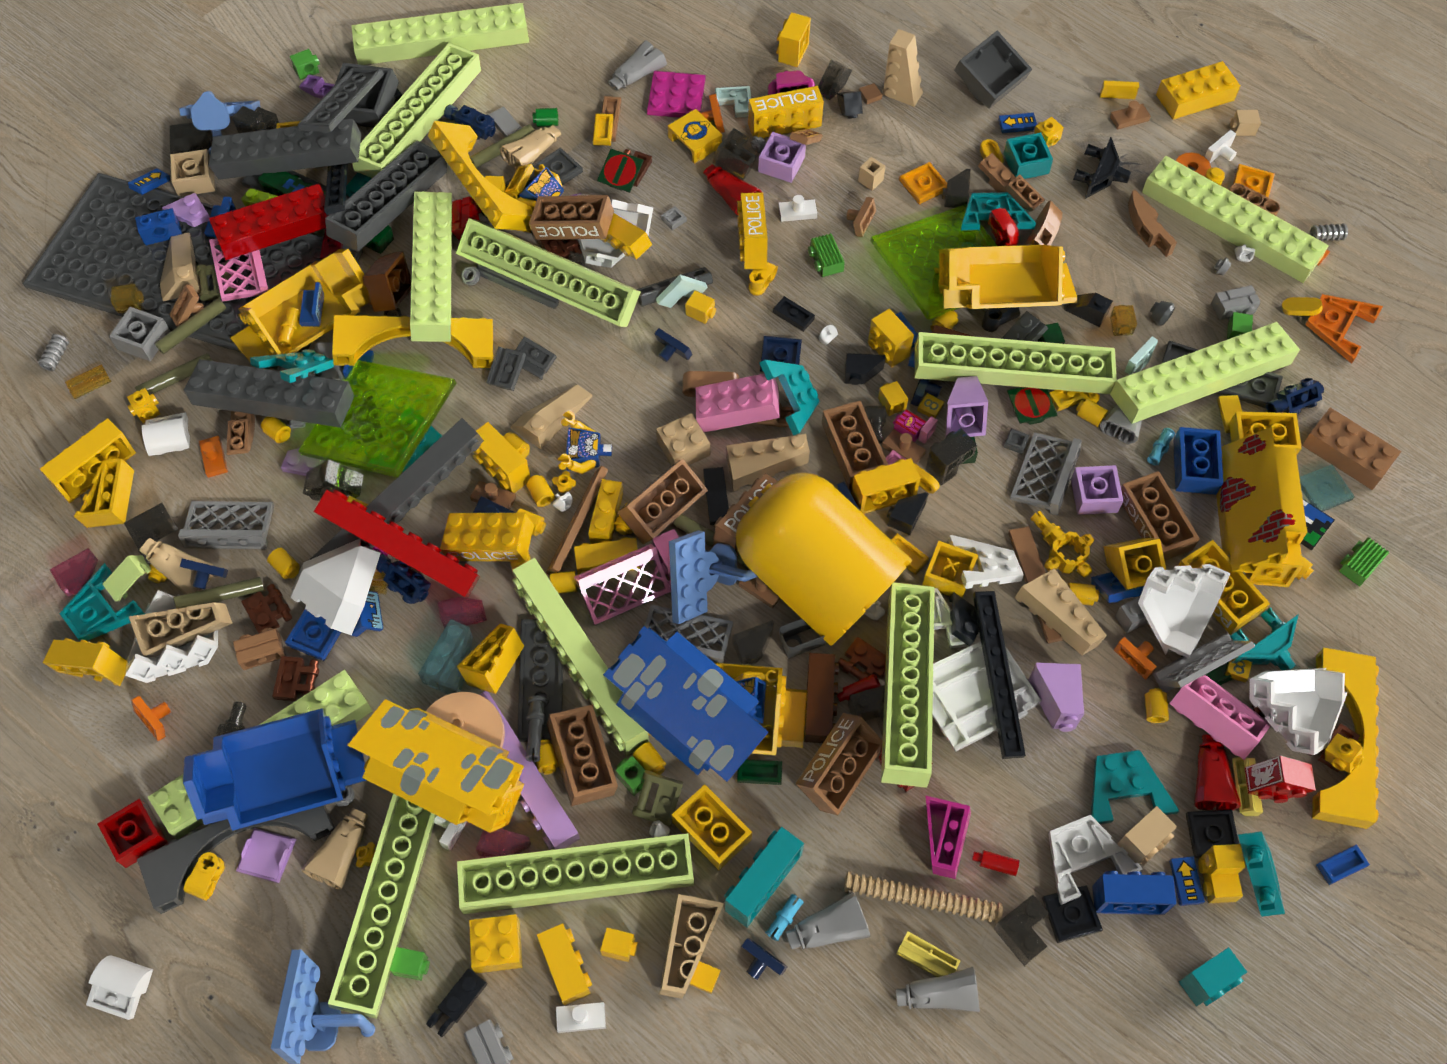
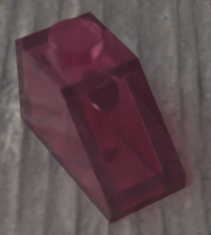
[50,548,98,597]
[437,597,487,631]
[476,828,531,859]

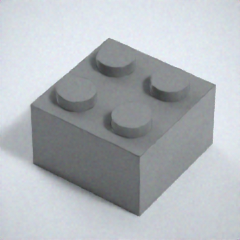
[109,307,171,362]

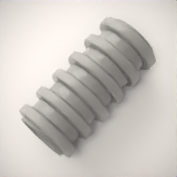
[1310,223,1348,241]
[38,334,69,371]

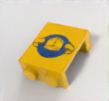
[668,109,722,164]

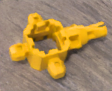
[1030,511,1094,577]

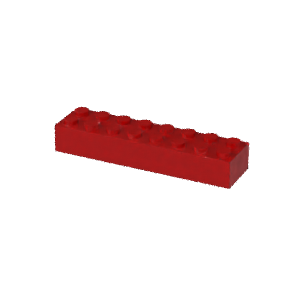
[313,489,480,598]

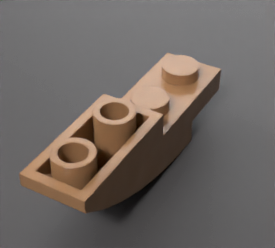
[978,153,1045,211]
[1128,190,1177,257]
[1024,200,1063,245]
[227,411,255,455]

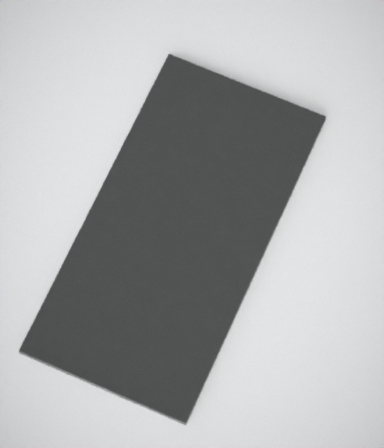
[23,173,363,353]

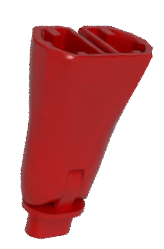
[703,164,762,215]
[1194,734,1241,811]

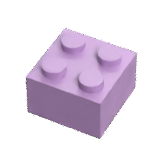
[758,132,806,183]
[1071,465,1123,515]

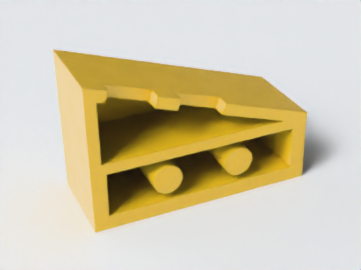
[74,458,134,528]
[43,638,127,686]

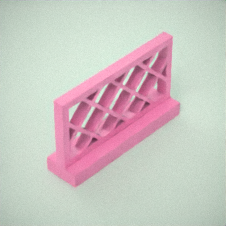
[209,239,268,302]
[574,544,671,625]

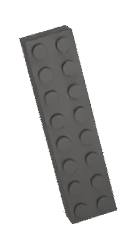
[209,119,361,180]
[325,140,447,252]
[184,359,354,428]

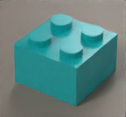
[1003,132,1053,179]
[1178,947,1247,1007]

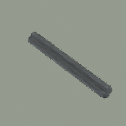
[477,264,559,309]

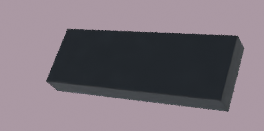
[703,467,729,525]

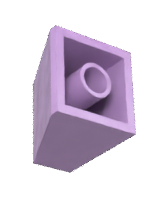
[945,376,988,439]
[1028,663,1084,732]

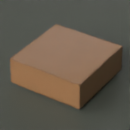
[859,83,883,104]

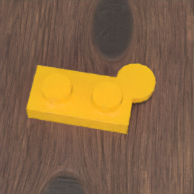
[1049,390,1100,412]

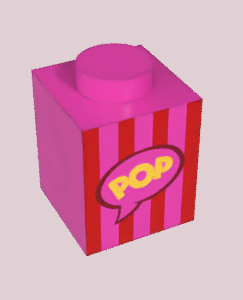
[893,409,926,442]

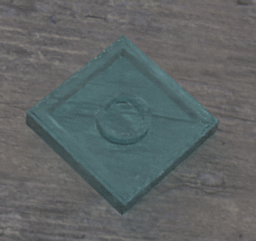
[1300,464,1355,512]

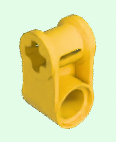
[748,262,778,296]
[184,852,225,901]

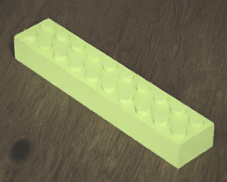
[351,3,529,65]
[352,43,481,178]
[1142,156,1329,283]
[410,191,452,342]
[456,218,641,327]
[1110,322,1300,424]
[915,332,1117,394]
[512,558,649,756]
[881,582,935,788]
[148,669,373,839]
[328,794,437,1019]
[457,833,694,914]

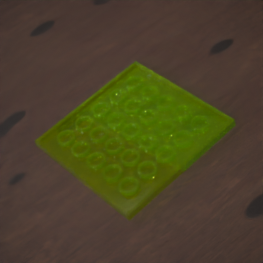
[870,205,998,320]
[298,360,457,478]

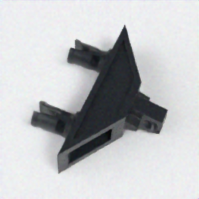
[1073,137,1131,199]

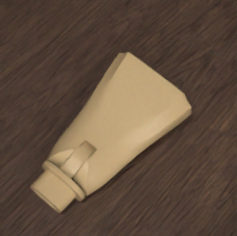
[500,125,561,170]
[139,538,217,594]
[301,808,368,890]

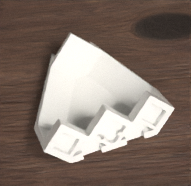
[577,194,653,268]
[291,538,380,635]
[1138,564,1230,658]
[125,590,218,683]
[1250,668,1348,755]

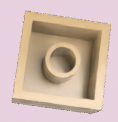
[170,149,215,196]
[656,413,710,466]
[1117,806,1177,866]

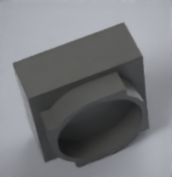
[954,30,1032,109]
[334,63,399,128]

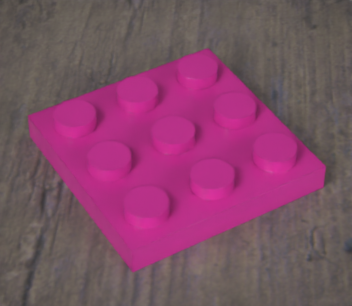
[647,71,706,118]

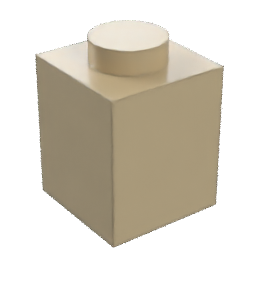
[1230,110,1261,136]
[858,157,885,191]

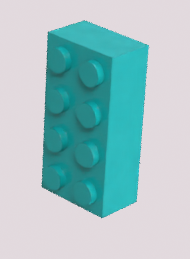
[724,827,804,928]

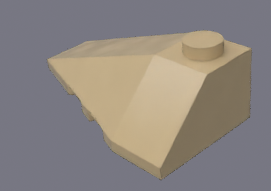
[160,232,201,301]
[511,385,592,449]

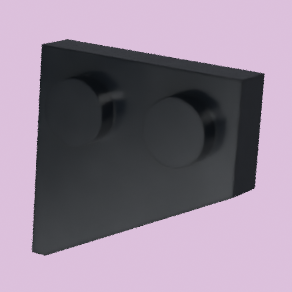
[949,593,979,647]

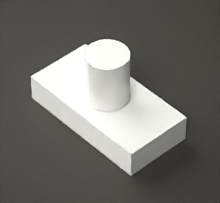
[1205,130,1237,163]
[778,195,817,222]
[434,816,467,851]
[556,1002,606,1033]

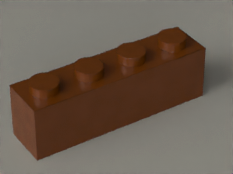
[804,653,839,743]

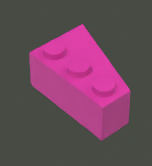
[925,795,971,879]

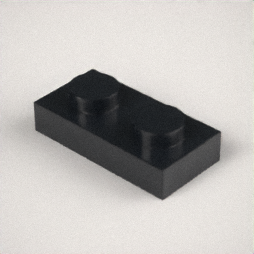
[773,296,815,332]

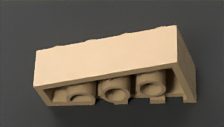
[883,29,923,107]
[726,434,810,492]
[1015,569,1107,656]
[129,602,233,657]
[659,894,724,999]

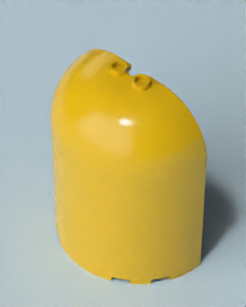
[736,473,912,646]

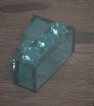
[418,619,473,694]

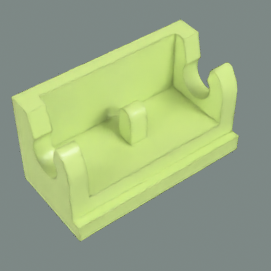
[102,555,151,601]

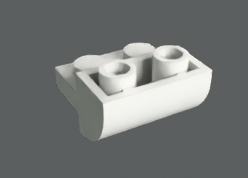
[142,412,190,456]
[86,955,153,1020]

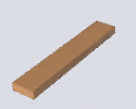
[546,466,608,575]
[1008,526,1063,644]

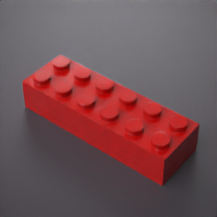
[209,184,329,260]

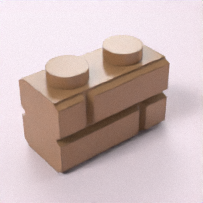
[233,628,286,670]

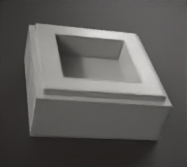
[661,206,687,230]

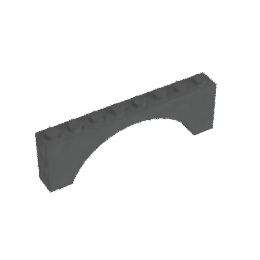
[137,805,334,914]

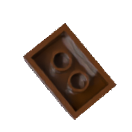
[363,251,411,312]

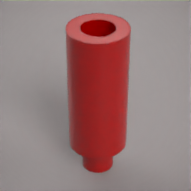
[837,674,881,702]
[972,850,1020,877]

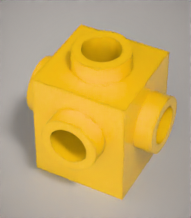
[1034,117,1064,147]
[127,388,161,423]
[1325,733,1364,773]

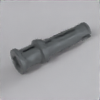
[526,696,547,762]

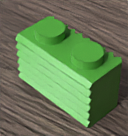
[808,233,845,277]
[1339,537,1389,587]

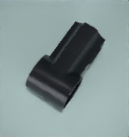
[982,307,1021,332]

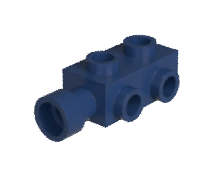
[444,104,496,140]
[1266,378,1324,414]
[376,554,431,604]

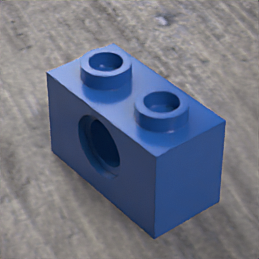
[135,208,182,245]

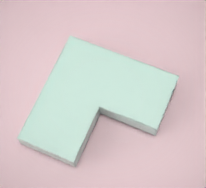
[715,86,751,118]
[656,275,708,308]
[1125,336,1158,375]

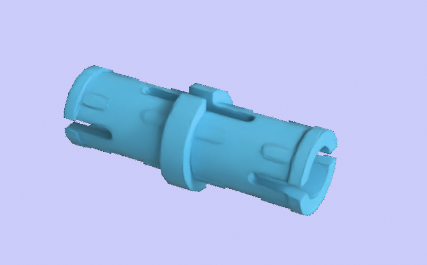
[1147,428,1175,466]
[765,894,804,941]

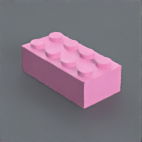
[696,374,780,432]
[1169,675,1271,760]

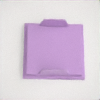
[236,828,296,883]

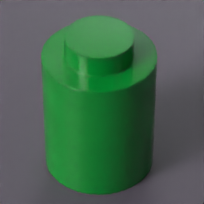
[533,108,559,127]

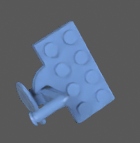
[179,91,261,154]
[669,530,758,624]
[270,949,375,1064]

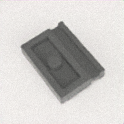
[1001,311,1048,342]
[515,336,557,380]
[486,346,526,391]

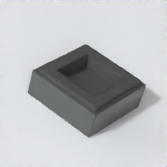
[1004,428,1030,454]

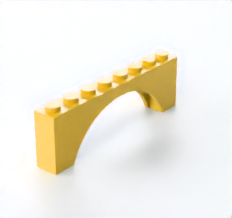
[428,121,533,231]
[332,315,493,368]
[1312,647,1379,829]

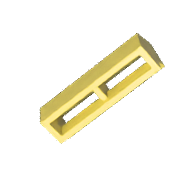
[1232,757,1263,816]
[896,932,960,977]

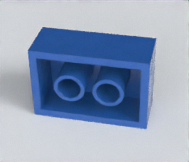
[1173,427,1223,495]
[1092,871,1177,915]

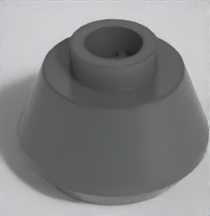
[1150,301,1175,326]

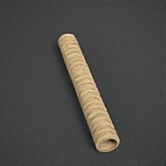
[843,871,1003,924]

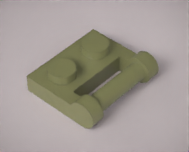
[196,261,235,301]
[632,770,683,826]

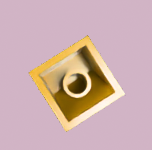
[1103,538,1166,589]

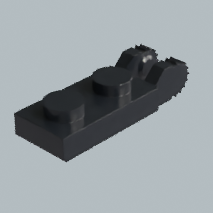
[426,968,488,1037]

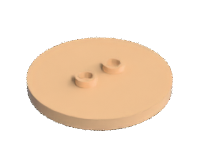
[426,692,505,748]

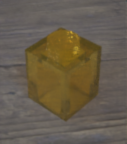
[111,284,144,314]
[1110,305,1137,336]

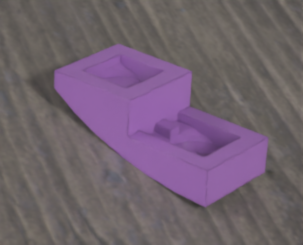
[299,75,335,99]

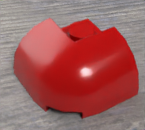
[988,208,1019,246]

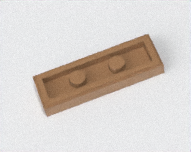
[601,96,622,142]
[790,129,823,145]

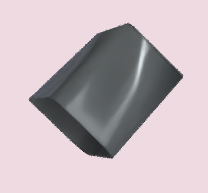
[779,619,826,659]

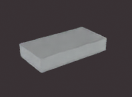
[489,107,521,137]

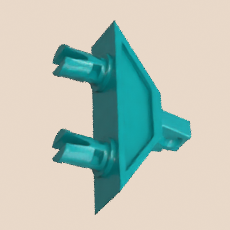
[1230,607,1299,670]
[1238,831,1285,917]

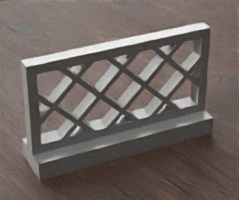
[1010,432,1082,516]
[178,501,274,549]
[645,605,733,663]
[1153,634,1255,692]

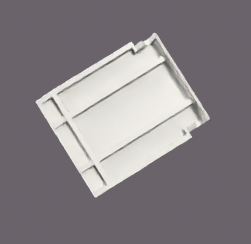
[933,641,1042,752]

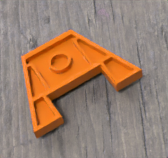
[1305,294,1383,364]

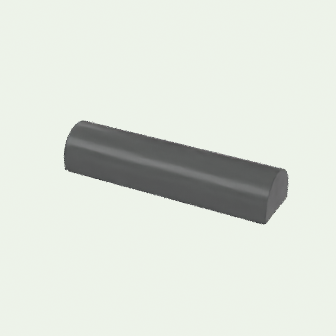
[636,267,713,307]

